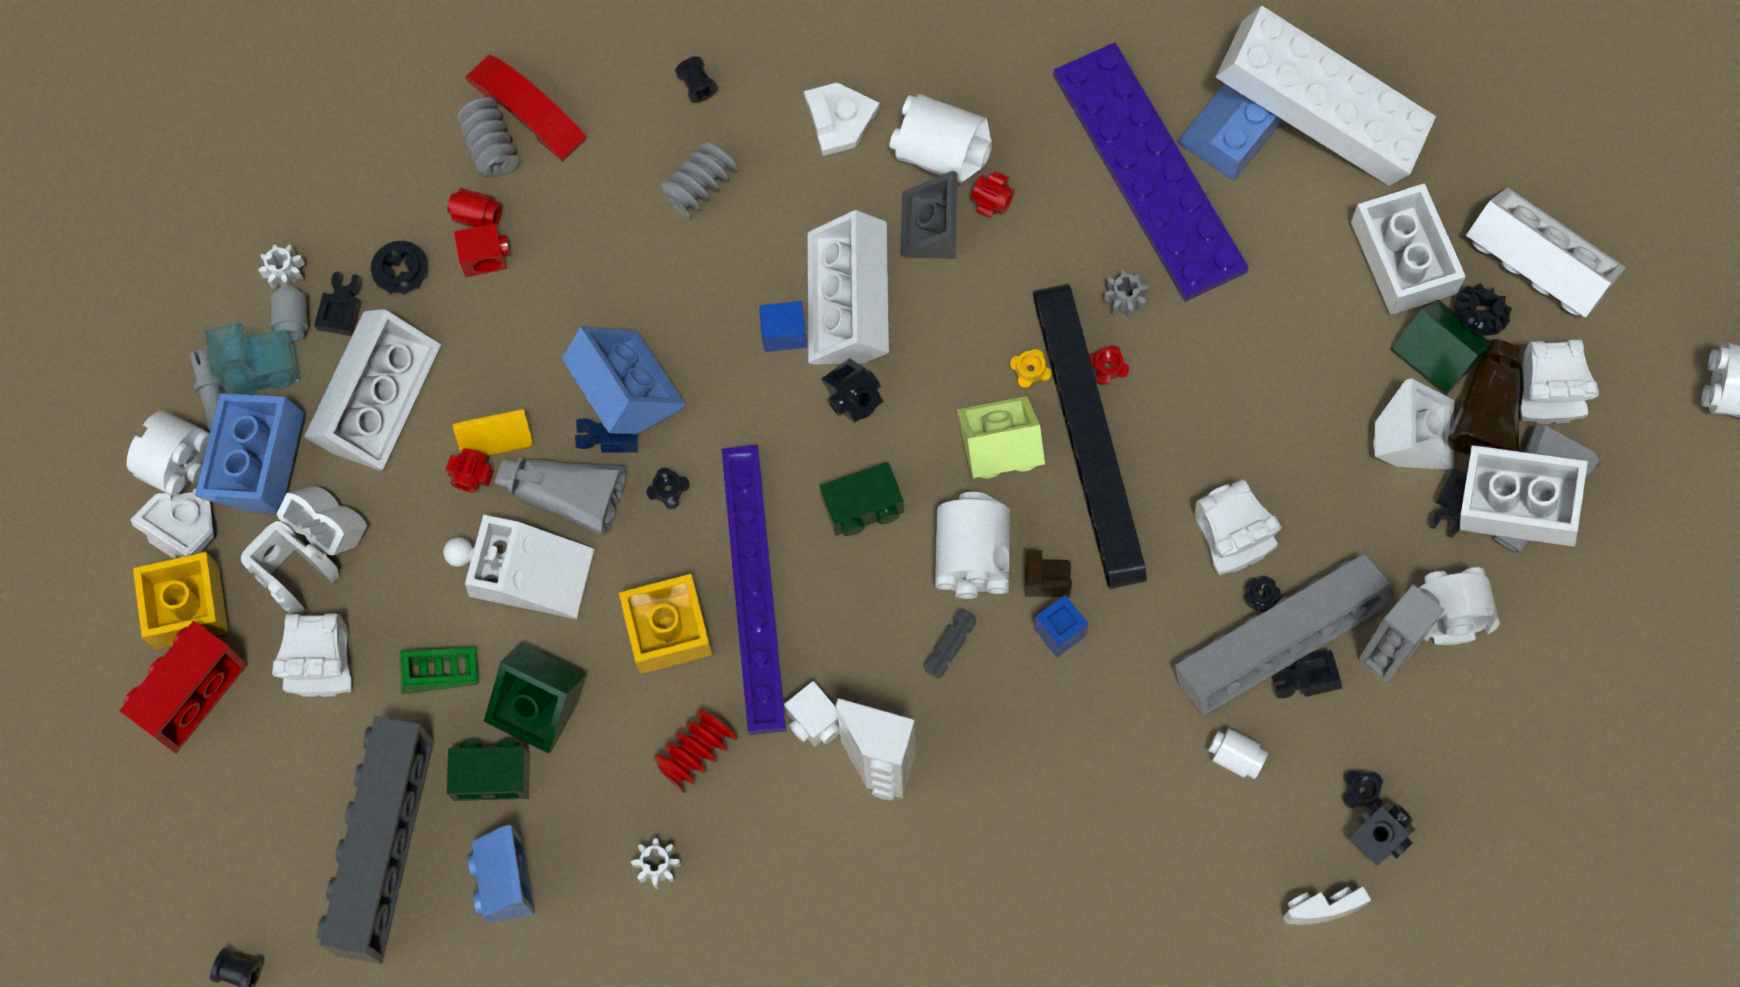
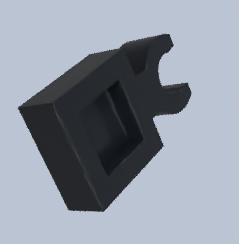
[314,271,361,336]
[1430,468,1467,538]
[1272,650,1342,699]

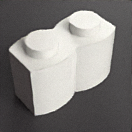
[277,486,367,555]

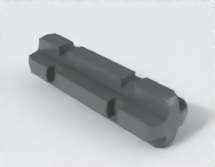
[924,610,976,678]

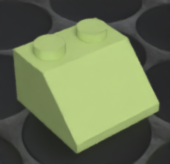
[957,396,1045,479]

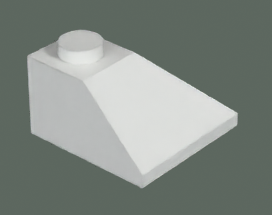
[1373,378,1455,470]

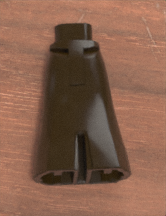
[1447,339,1521,455]

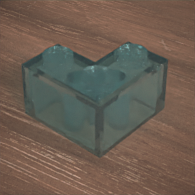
[205,323,301,395]

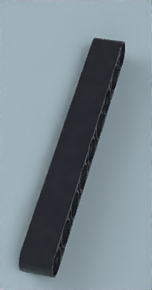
[1033,283,1147,589]

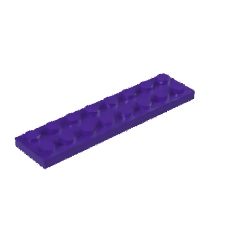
[1053,42,1249,302]

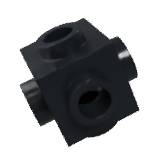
[821,359,884,422]
[1349,802,1416,866]

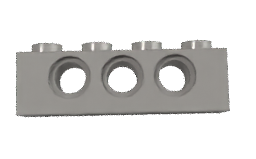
[1358,585,1445,683]

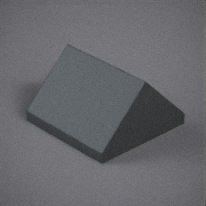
[901,171,957,259]

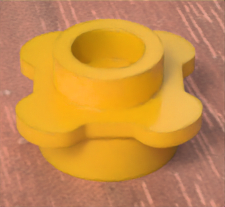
[1010,349,1051,388]

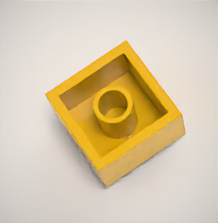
[133,552,229,650]
[619,574,713,674]

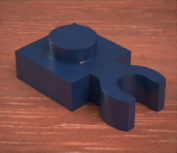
[575,419,638,453]

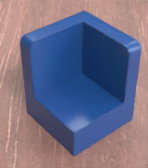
[759,301,807,352]
[1034,595,1089,657]

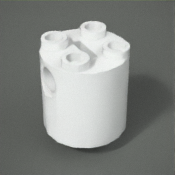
[889,94,992,184]
[1701,342,1740,417]
[935,492,1010,599]

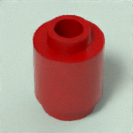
[447,188,502,227]

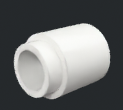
[1208,727,1268,779]

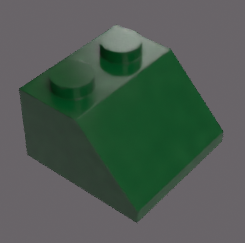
[484,643,587,754]

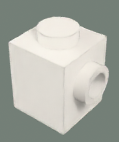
[784,681,840,747]

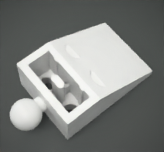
[443,514,595,620]

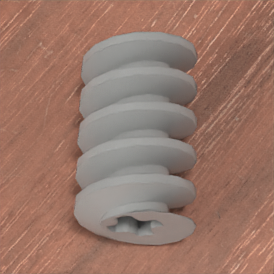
[457,97,520,177]
[661,142,738,219]

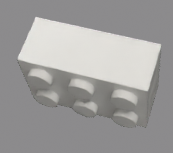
[1351,183,1466,315]
[1460,445,1588,547]

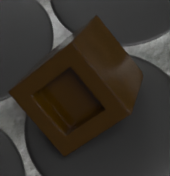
[1026,550,1072,598]

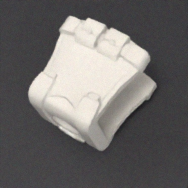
[1519,339,1599,424]
[1195,479,1281,575]
[241,521,339,616]
[272,614,352,697]

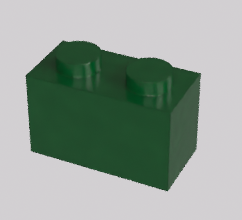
[819,462,904,536]
[447,741,530,801]

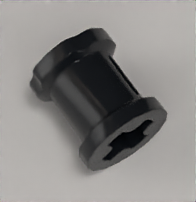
[675,56,718,103]
[210,948,262,987]

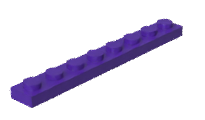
[721,445,786,735]

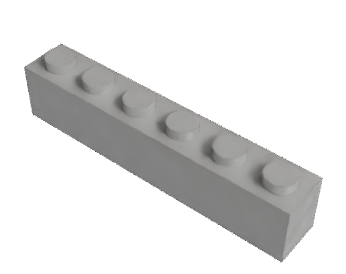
[1175,554,1392,716]

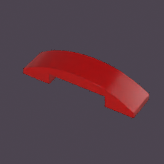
[465,54,587,162]

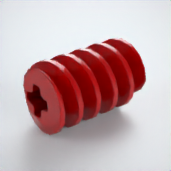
[654,710,738,794]

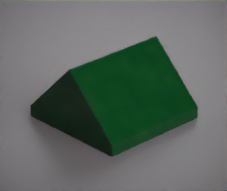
[1391,300,1491,396]

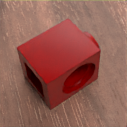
[454,223,511,278]

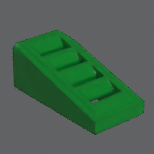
[399,647,478,694]

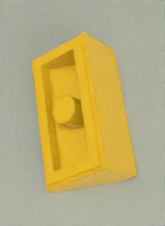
[452,409,533,456]

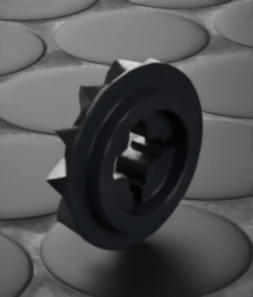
[371,241,428,295]
[1454,283,1512,335]

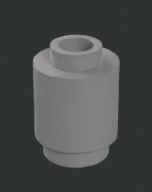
[270,286,308,342]

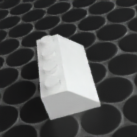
[1466,187,1626,318]
[808,210,889,364]
[304,309,441,471]
[836,699,916,801]

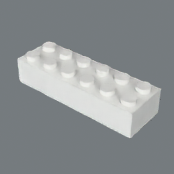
[1216,5,1436,186]

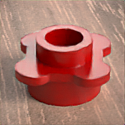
[1089,345,1129,385]

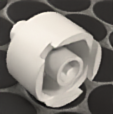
[127,411,210,496]
[1419,567,1500,645]

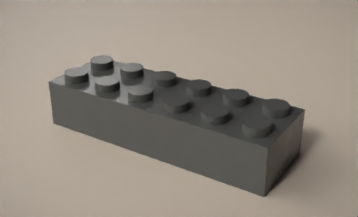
[317,716,434,964]

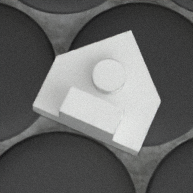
[804,82,880,156]
[131,489,214,559]

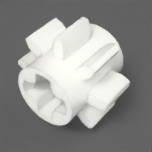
[258,244,305,289]
[631,838,681,889]

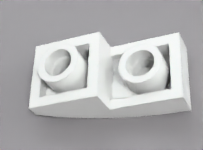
[1283,887,1371,925]

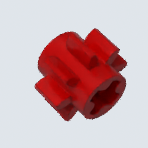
[971,171,1015,218]
[445,448,493,493]

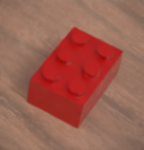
[119,620,248,754]

